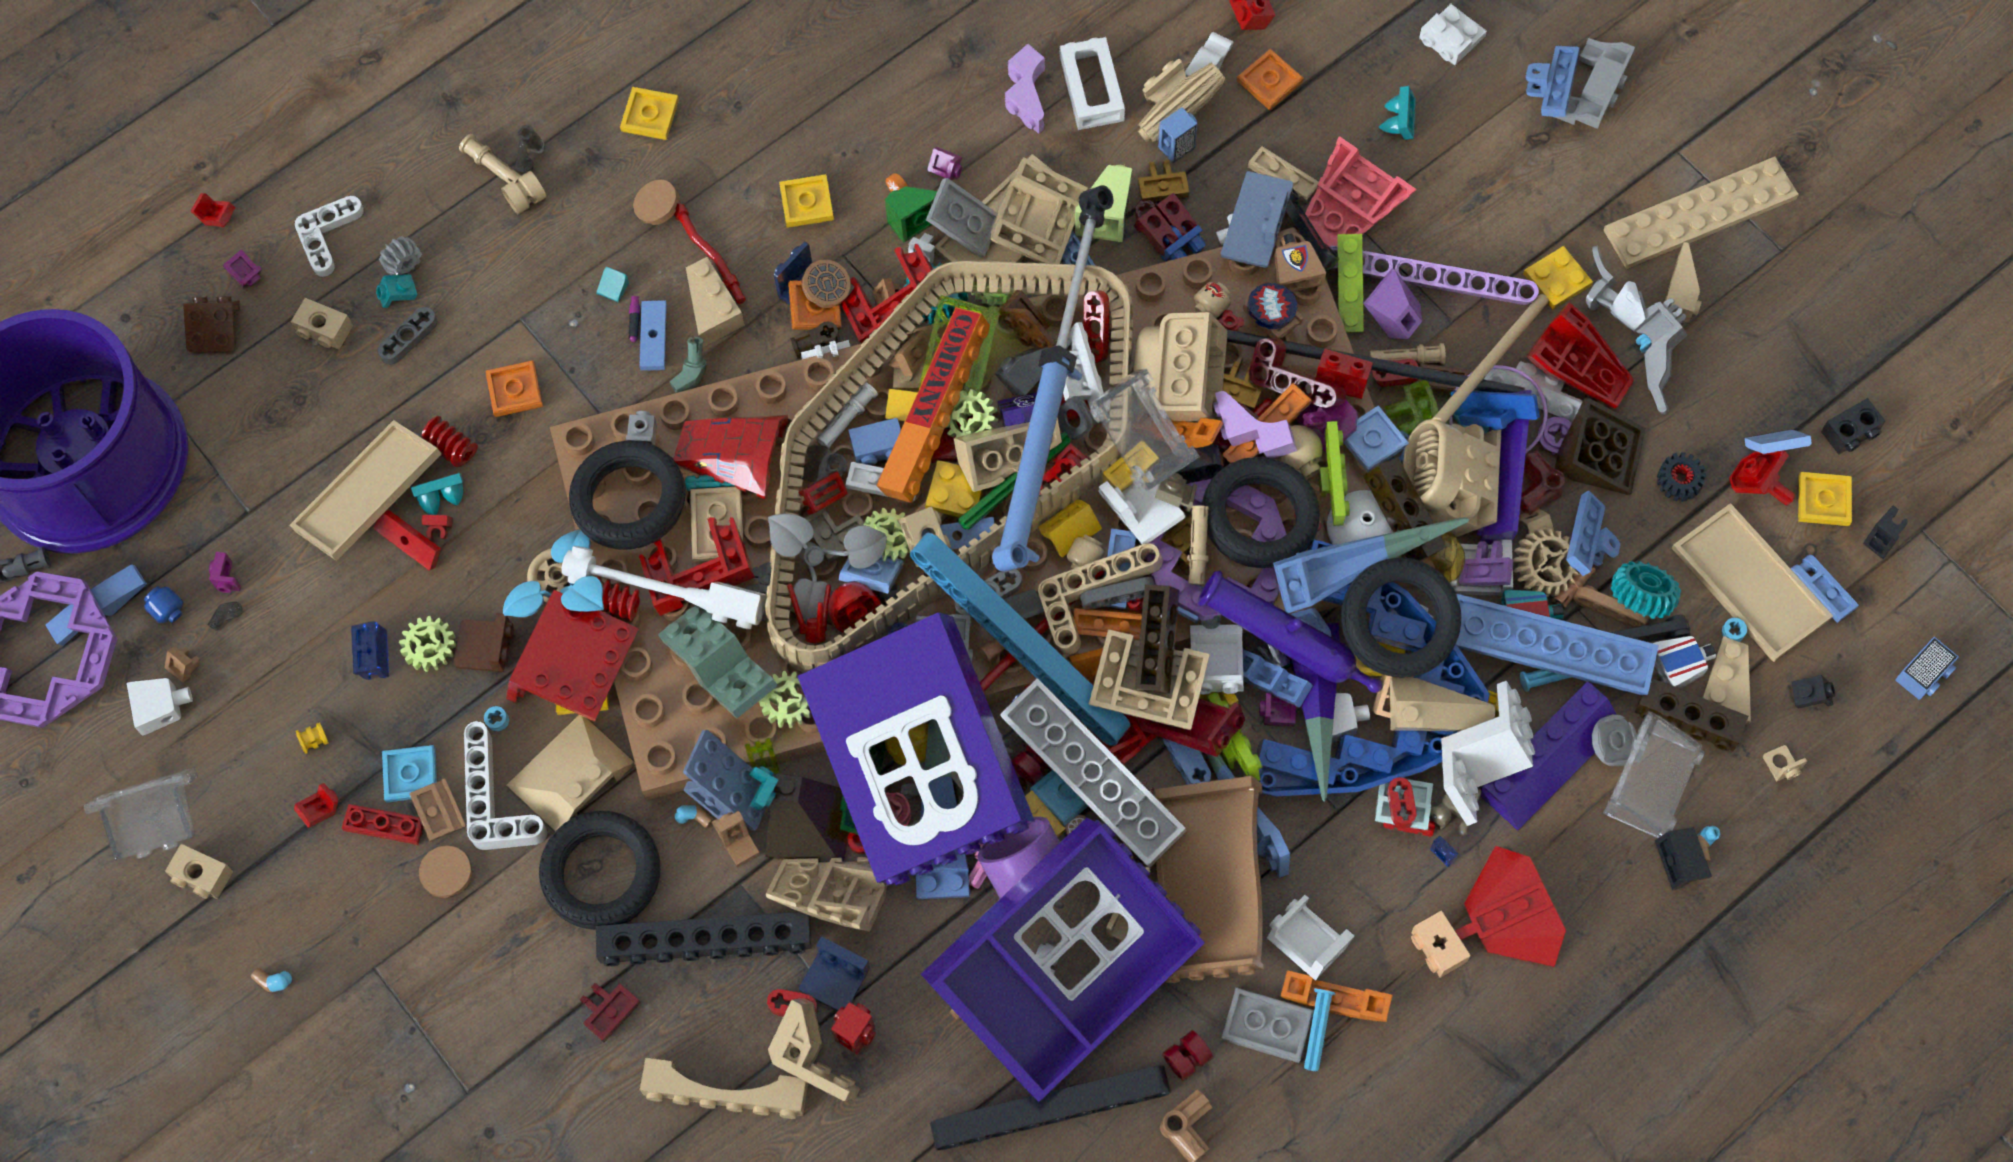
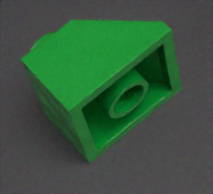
[885,186,937,243]

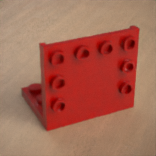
[506,590,639,722]

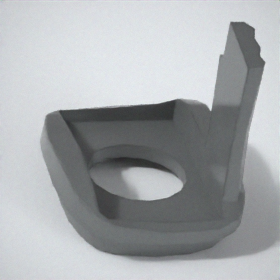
[1057,396,1109,440]

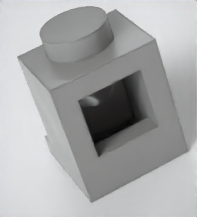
[626,411,657,445]

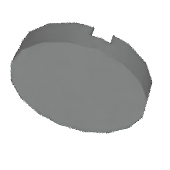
[1592,714,1638,767]

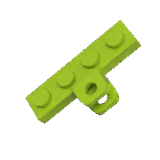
[1318,421,1350,526]
[1207,692,1262,781]

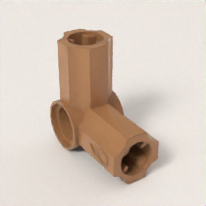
[1160,1090,1212,1162]

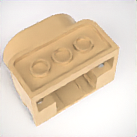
[1133,312,1227,423]
[1403,419,1501,538]

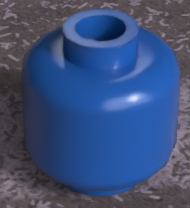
[144,586,183,624]

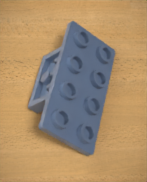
[1221,171,1293,268]
[683,730,774,830]

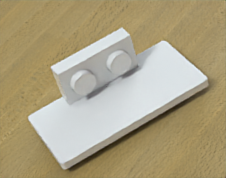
[1098,471,1185,544]

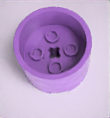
[977,817,1074,901]

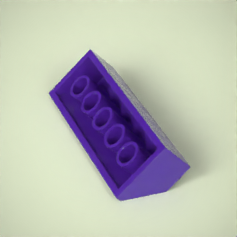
[1477,390,1532,545]
[1480,681,1617,830]

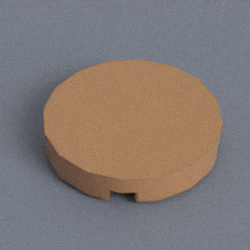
[633,180,680,225]
[419,845,473,898]

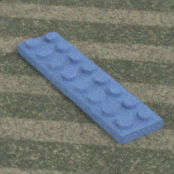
[1456,594,1659,695]

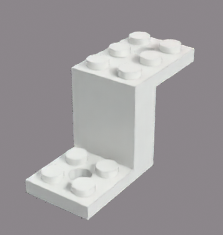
[1441,681,1535,826]

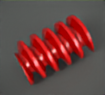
[422,416,478,467]
[597,576,640,621]

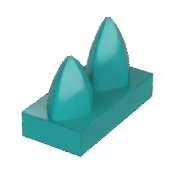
[1379,86,1416,140]
[411,473,464,515]

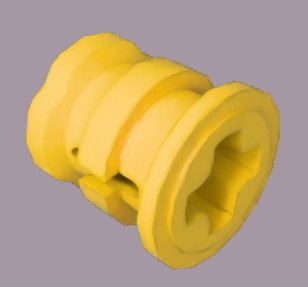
[296,722,329,754]

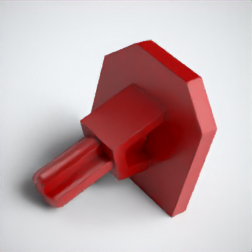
[1729,451,1795,506]

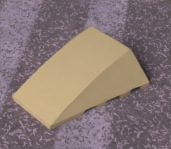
[766,857,887,932]

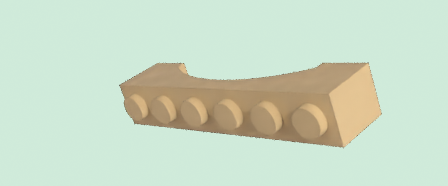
[640,1058,808,1119]

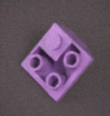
[1363,269,1422,339]

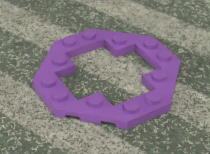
[1141,479,1287,621]
[0,572,117,728]

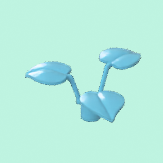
[503,530,604,617]

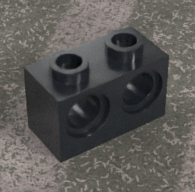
[1821,398,1886,455]

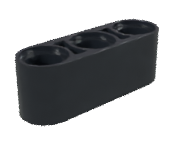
[1150,444,1224,484]

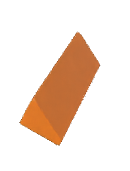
[1073,605,1178,640]

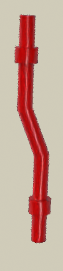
[674,201,746,304]

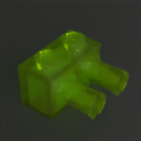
[1384,380,1439,436]

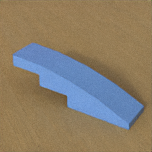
[46,564,147,646]
[1243,649,1313,707]

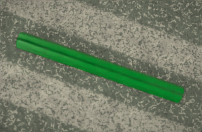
[958,433,1071,530]

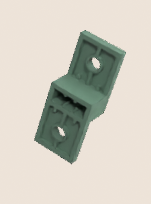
[658,605,778,718]

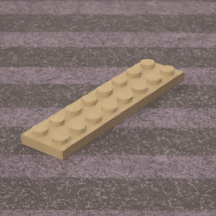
[1604,157,1799,269]

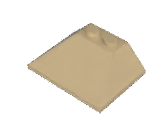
[991,157,1088,264]
[1089,629,1210,730]
[507,715,635,831]

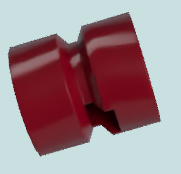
[1011,744,1051,785]
[1162,1030,1213,1081]

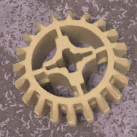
[1513,528,1580,597]

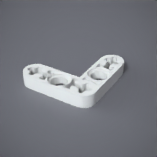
[295,196,364,277]

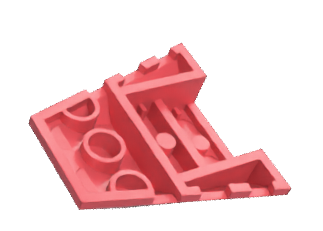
[1305,136,1417,247]

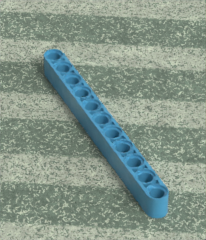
[910,533,1130,746]

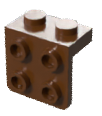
[998,290,1056,348]
[183,296,240,352]
[454,613,514,672]

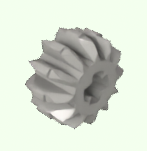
[379,236,422,275]

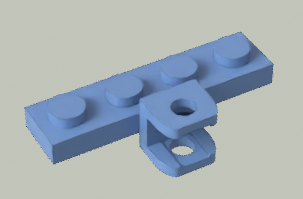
[1526,46,1580,117]
[1566,491,1620,576]

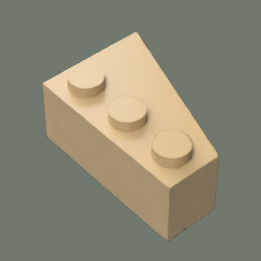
[686,257,745,347]

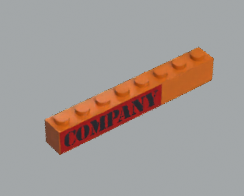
[876,307,990,503]

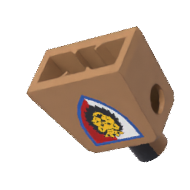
[1274,234,1326,294]

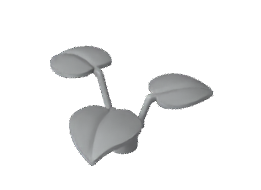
[768,514,887,623]

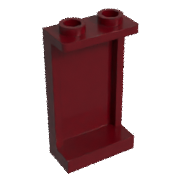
[1136,698,1245,757]

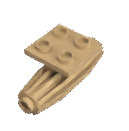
[1138,59,1226,143]

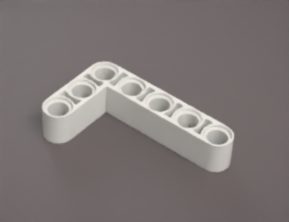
[464,721,547,850]

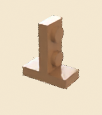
[712,811,760,868]

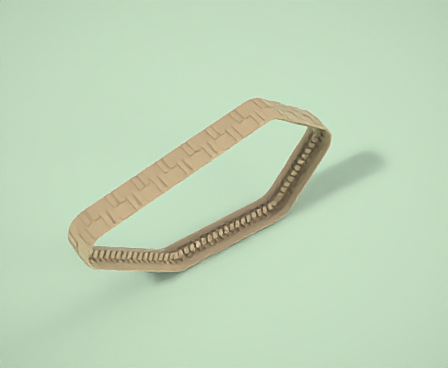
[765,261,1133,673]

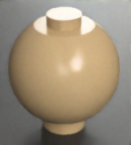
[1274,425,1323,479]

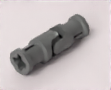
[0,546,51,584]

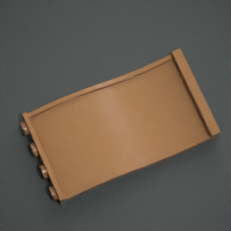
[1155,776,1264,983]

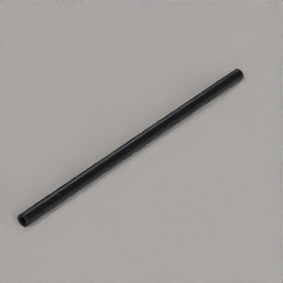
[1226,329,1525,393]

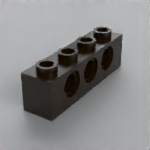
[1363,458,1447,561]
[1135,584,1180,694]
[1635,678,1749,751]

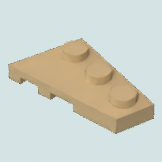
[1702,636,1751,725]

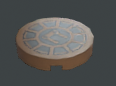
[802,260,851,308]

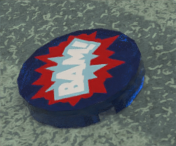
[1247,283,1298,329]

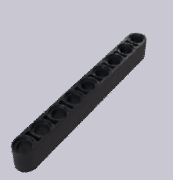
[930,1065,1171,1151]

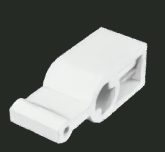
[1185,32,1233,77]

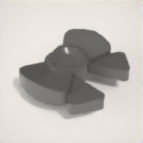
[746,562,772,594]

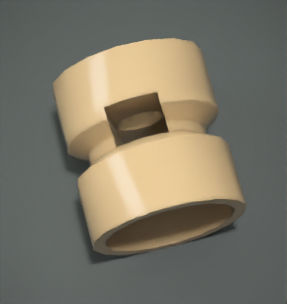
[501,171,547,215]

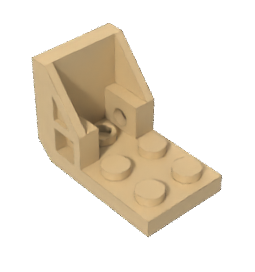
[768,998,861,1101]

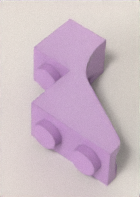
[1005,44,1045,133]
[1213,391,1298,459]

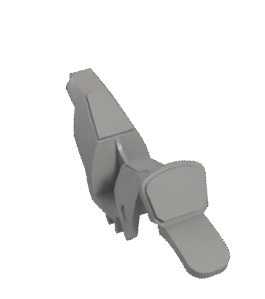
[1586,245,1687,415]

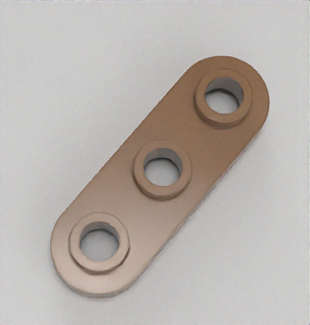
[1573,585,1649,628]

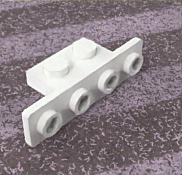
[1063,322,1109,419]
[1484,361,1583,422]

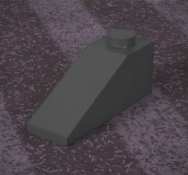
[995,339,1072,396]

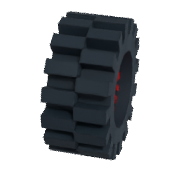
[1657,452,1706,502]

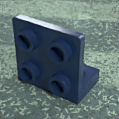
[774,241,813,306]
[799,936,870,1011]

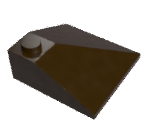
[1554,397,1646,495]
[765,774,849,862]

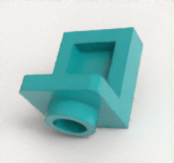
[376,274,418,308]
[749,767,778,810]

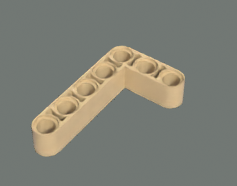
[1038,543,1163,655]

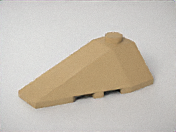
[954,418,1062,492]
[1390,678,1495,731]

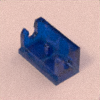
[351,621,389,680]

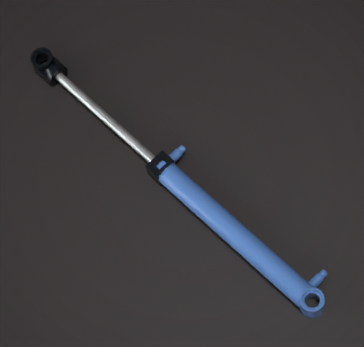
[992,185,1114,572]

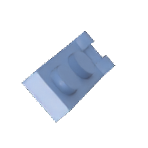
[1790,554,1859,623]

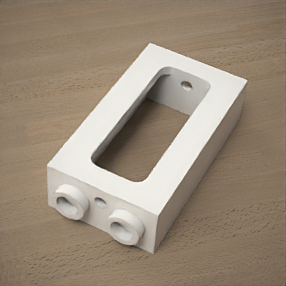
[1060,37,1125,130]

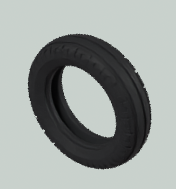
[569,440,686,550]
[1202,457,1320,568]
[1341,558,1461,677]
[539,811,661,930]

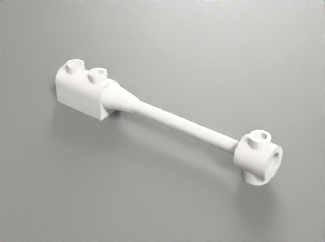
[562,546,767,629]

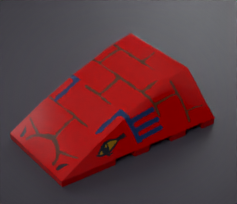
[673,415,788,499]

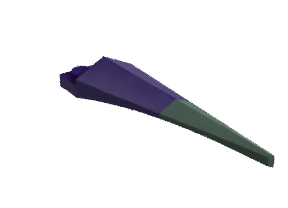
[1290,623,1339,802]

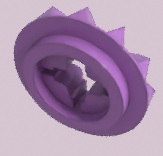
[1538,417,1572,454]

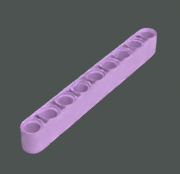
[1330,246,1538,305]

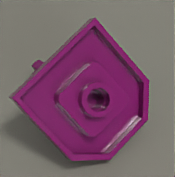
[1295,393,1358,454]

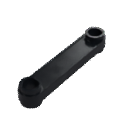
[1286,188,1340,272]
[1610,615,1691,642]

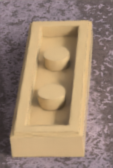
[1248,146,1319,204]

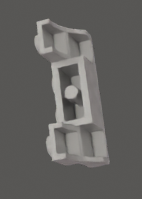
[1555,38,1635,129]

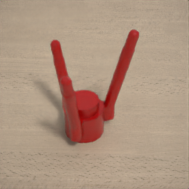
[787,583,831,643]

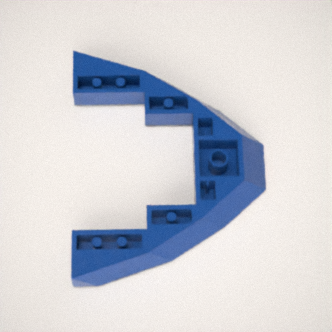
[1256,539,1490,796]

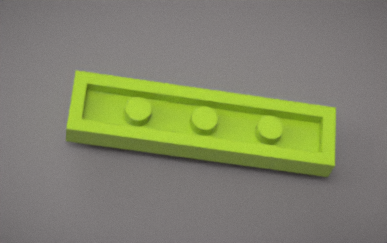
[1337,234,1364,333]

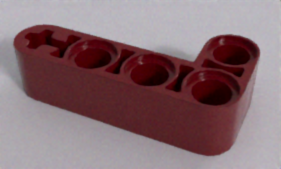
[1249,338,1346,408]

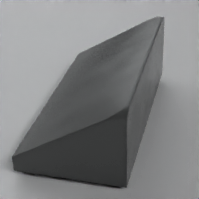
[1003,589,1044,619]

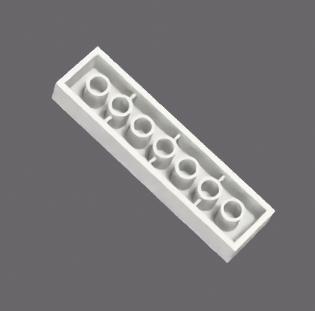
[1000,678,1187,868]

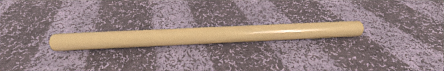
[1432,294,1549,423]

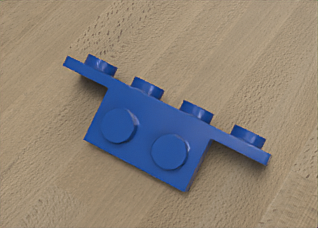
[1450,390,1540,430]

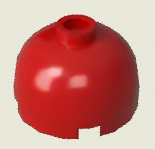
[828,581,881,632]

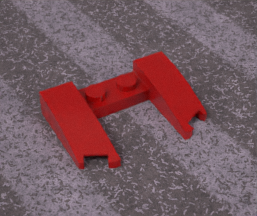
[841,244,941,343]
[639,517,755,616]

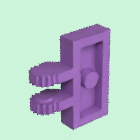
[1459,541,1513,586]

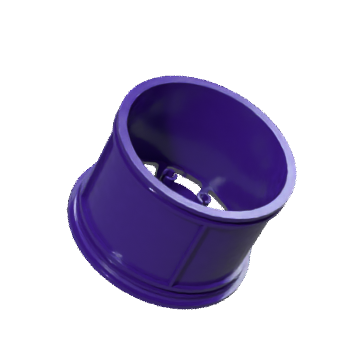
[0,309,188,553]

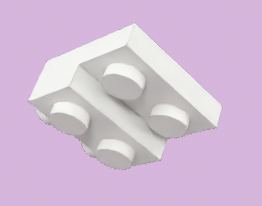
[1420,4,1487,65]

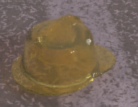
[1428,531,1465,583]

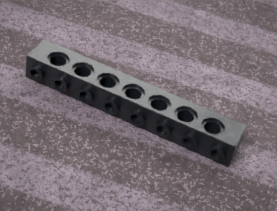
[596,912,812,967]

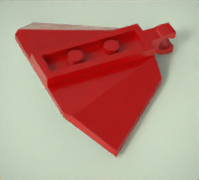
[1455,846,1566,967]

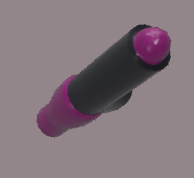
[629,296,640,342]

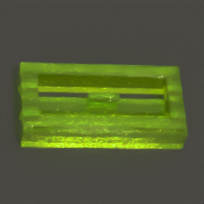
[745,738,780,774]

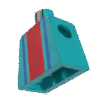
[1500,590,1564,620]

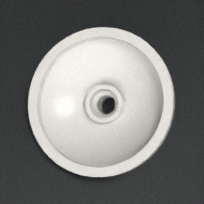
[1327,490,1393,545]

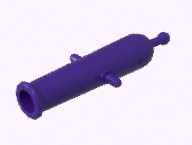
[1198,571,1382,693]

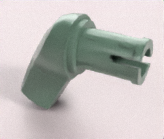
[670,337,707,393]

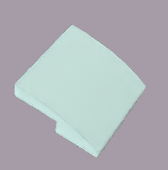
[1375,779,1433,830]

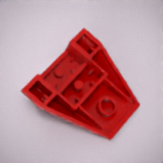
[1526,302,1634,409]

